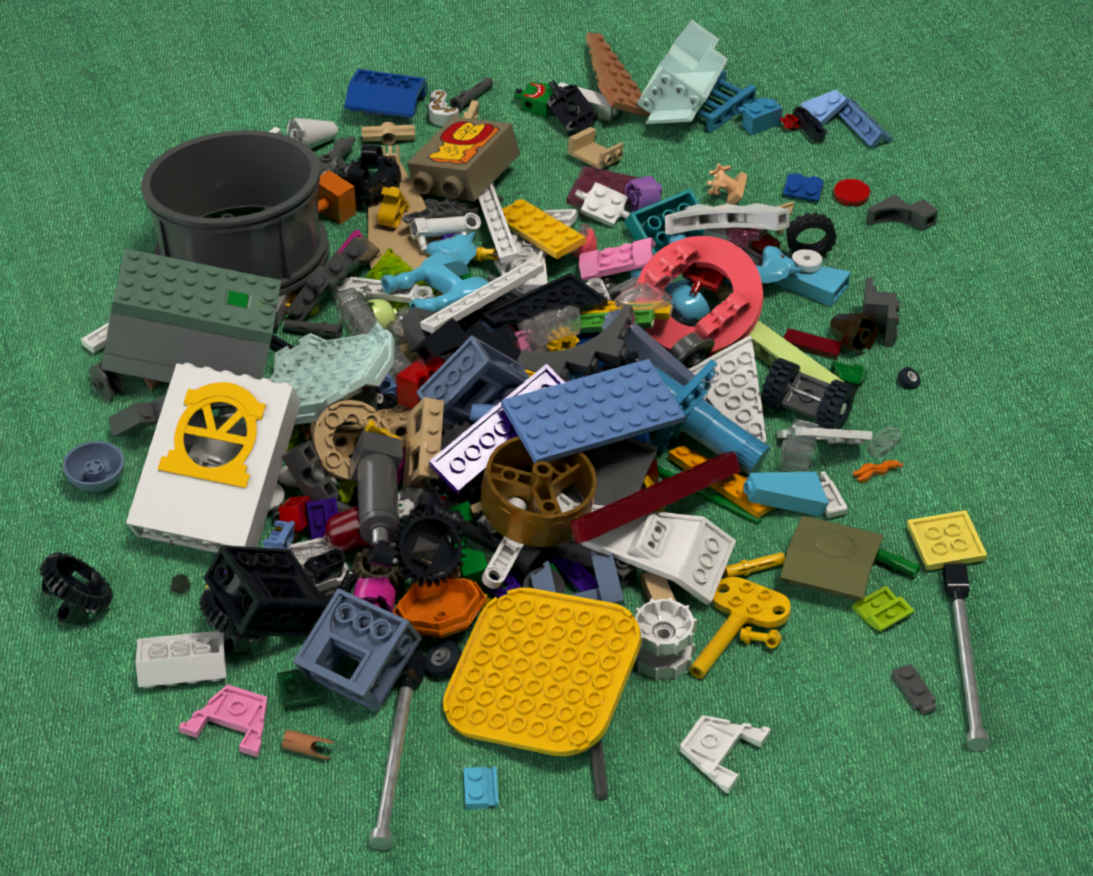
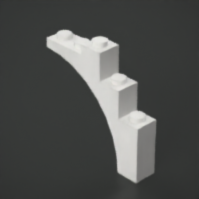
[665,203,789,235]

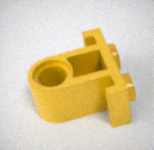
[377,187,410,228]

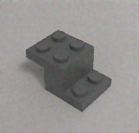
[862,278,900,347]

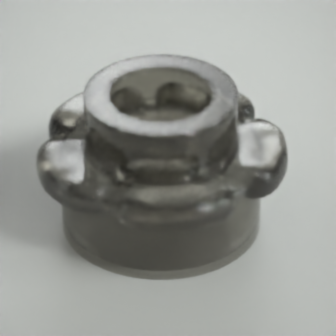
[170,574,191,594]

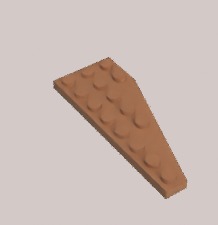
[585,32,650,117]

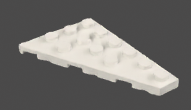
[689,335,767,445]

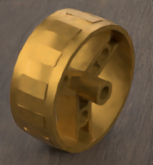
[480,436,597,547]

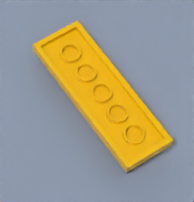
[502,199,587,259]

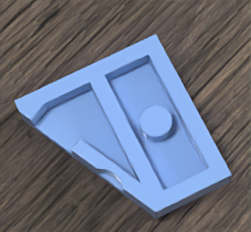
[800,90,848,125]

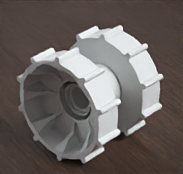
[635,597,697,681]

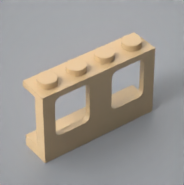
[403,397,444,490]

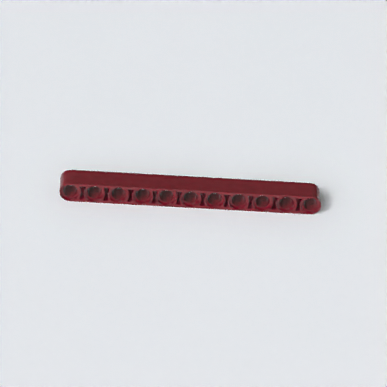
[569,451,741,543]

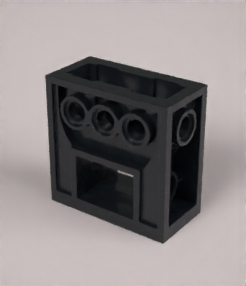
[203,545,328,637]

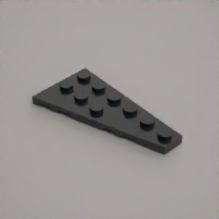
[482,273,608,329]

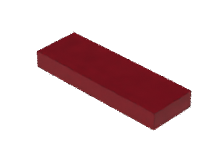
[783,328,843,360]

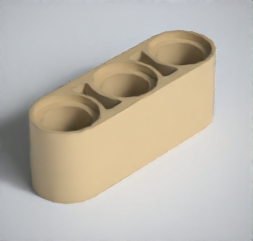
[640,572,675,602]

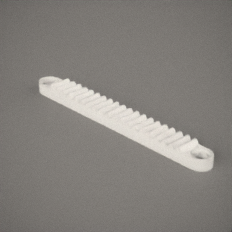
[482,536,524,589]

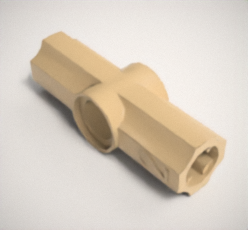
[362,122,415,145]

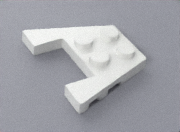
[680,715,771,793]

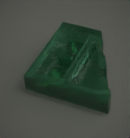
[277,669,327,712]

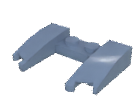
[530,551,625,606]

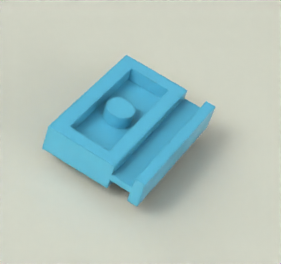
[464,766,499,810]

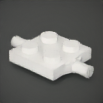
[575,182,630,227]

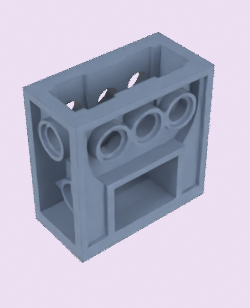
[417,335,530,427]
[293,588,422,712]

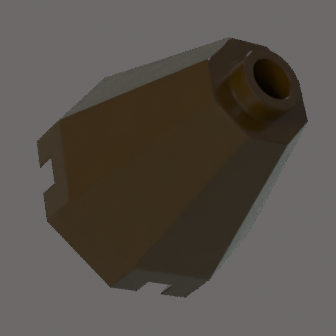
[830,314,879,355]

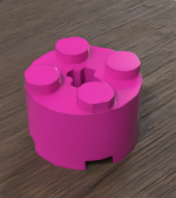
[353,577,396,613]

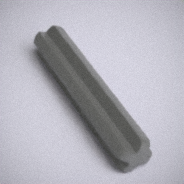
[591,741,608,800]

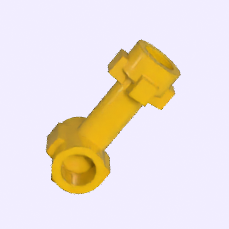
[740,627,782,648]

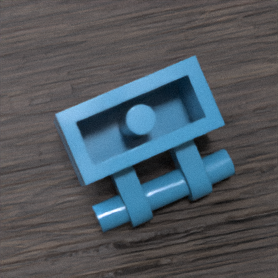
[736,98,782,135]

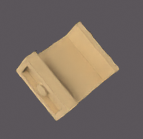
[567,127,624,170]

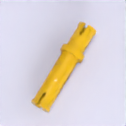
[723,552,785,578]

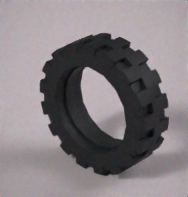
[786,213,837,256]

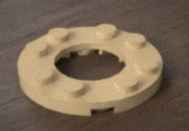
[312,400,391,481]

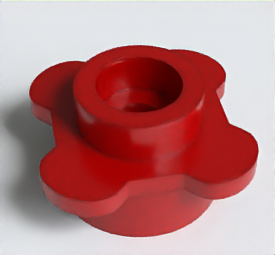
[780,114,799,130]

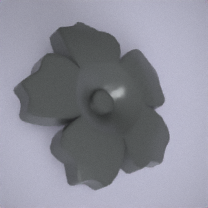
[600,276,617,292]

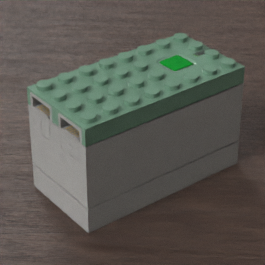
[101,248,281,383]

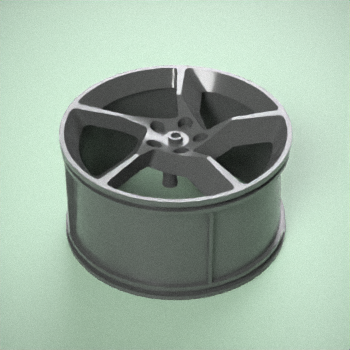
[141,130,330,296]

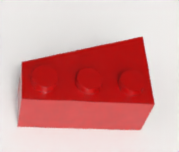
[396,357,447,409]

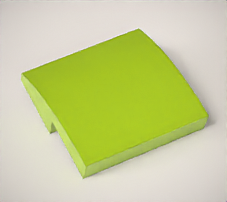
[852,586,914,632]

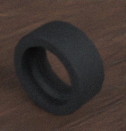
[512,545,548,580]

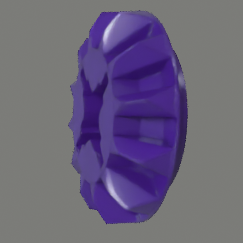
[487,572,521,599]

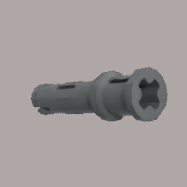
[450,77,493,111]
[284,319,343,339]

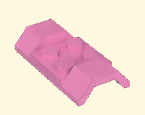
[579,238,656,281]

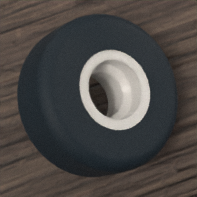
[898,367,921,389]

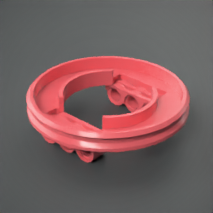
[635,236,763,357]

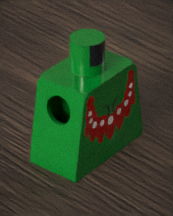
[514,82,553,118]

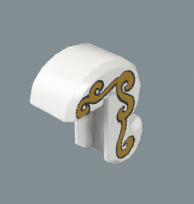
[428,90,459,127]

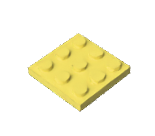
[907,510,987,571]

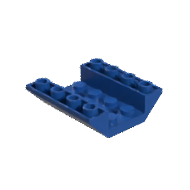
[344,69,428,119]

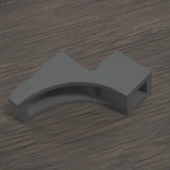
[866,195,938,231]

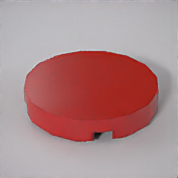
[834,179,870,206]

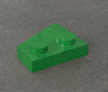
[831,361,868,384]

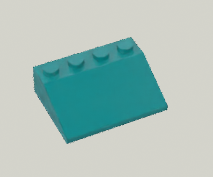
[624,188,704,256]

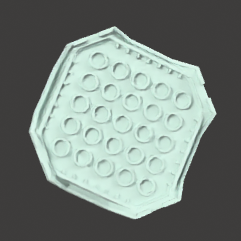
[270,322,395,425]

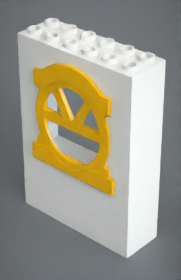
[126,363,301,553]

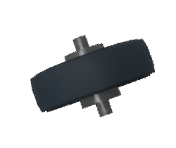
[425,640,462,678]

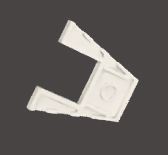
[776,427,872,445]

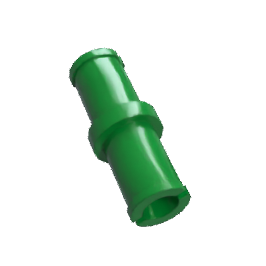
[877,549,920,577]

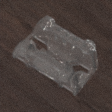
[517,305,580,347]

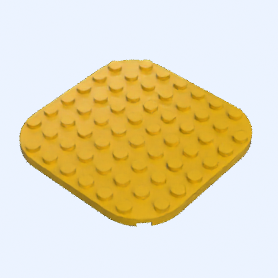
[443,588,642,756]

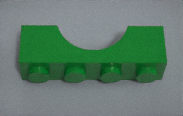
[446,501,492,584]

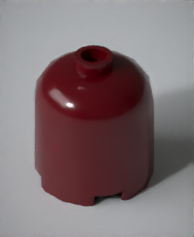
[324,505,371,552]

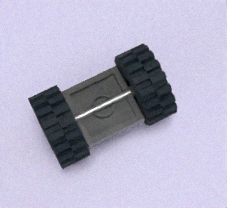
[761,358,856,429]

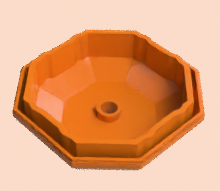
[393,577,487,639]

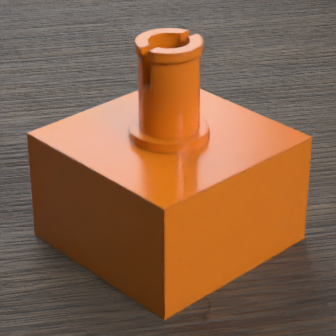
[317,170,356,224]

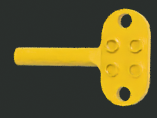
[689,577,791,679]

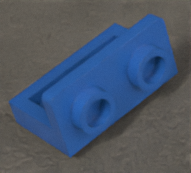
[783,173,824,202]

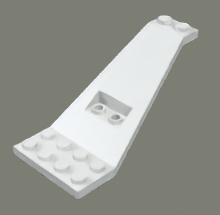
[555,492,736,605]

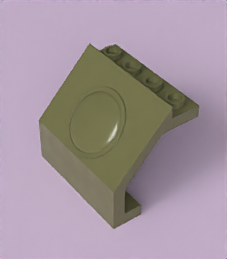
[780,515,883,602]

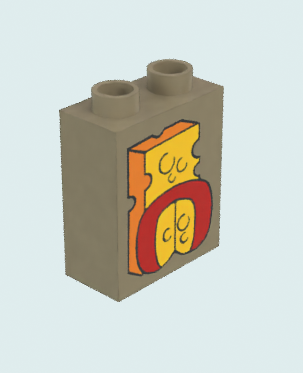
[407,117,520,201]

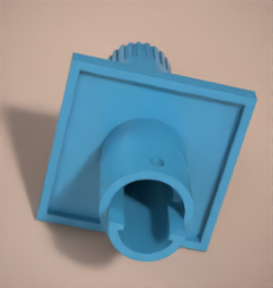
[652,359,770,476]

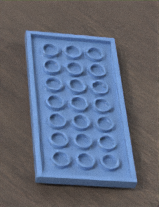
[501,359,686,463]

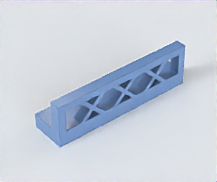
[837,94,893,148]

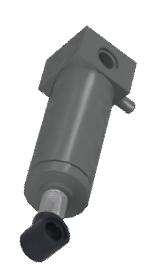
[350,430,403,568]

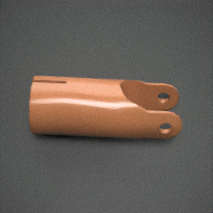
[282,729,335,759]

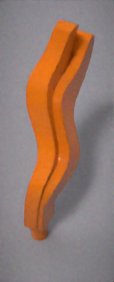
[853,460,903,483]

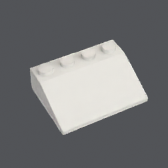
[135,631,226,688]

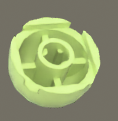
[364,299,398,332]

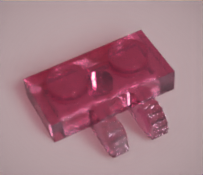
[726,227,768,248]

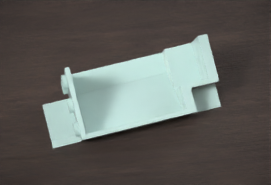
[637,19,728,124]

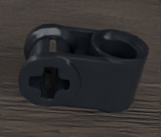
[303,549,345,584]

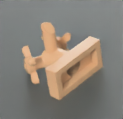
[707,163,747,205]

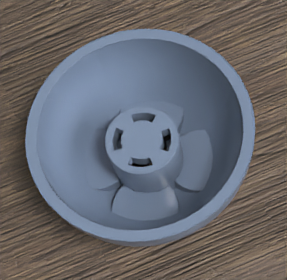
[63,441,124,493]

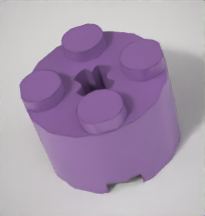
[625,175,662,212]

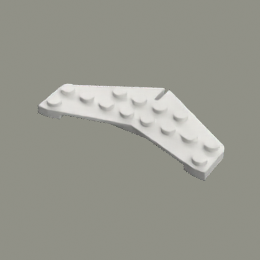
[493,209,578,294]

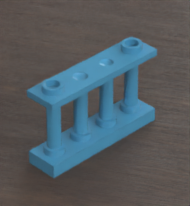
[696,70,756,133]

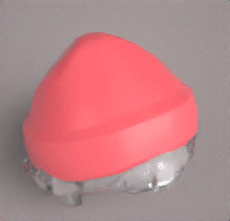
[570,223,597,258]

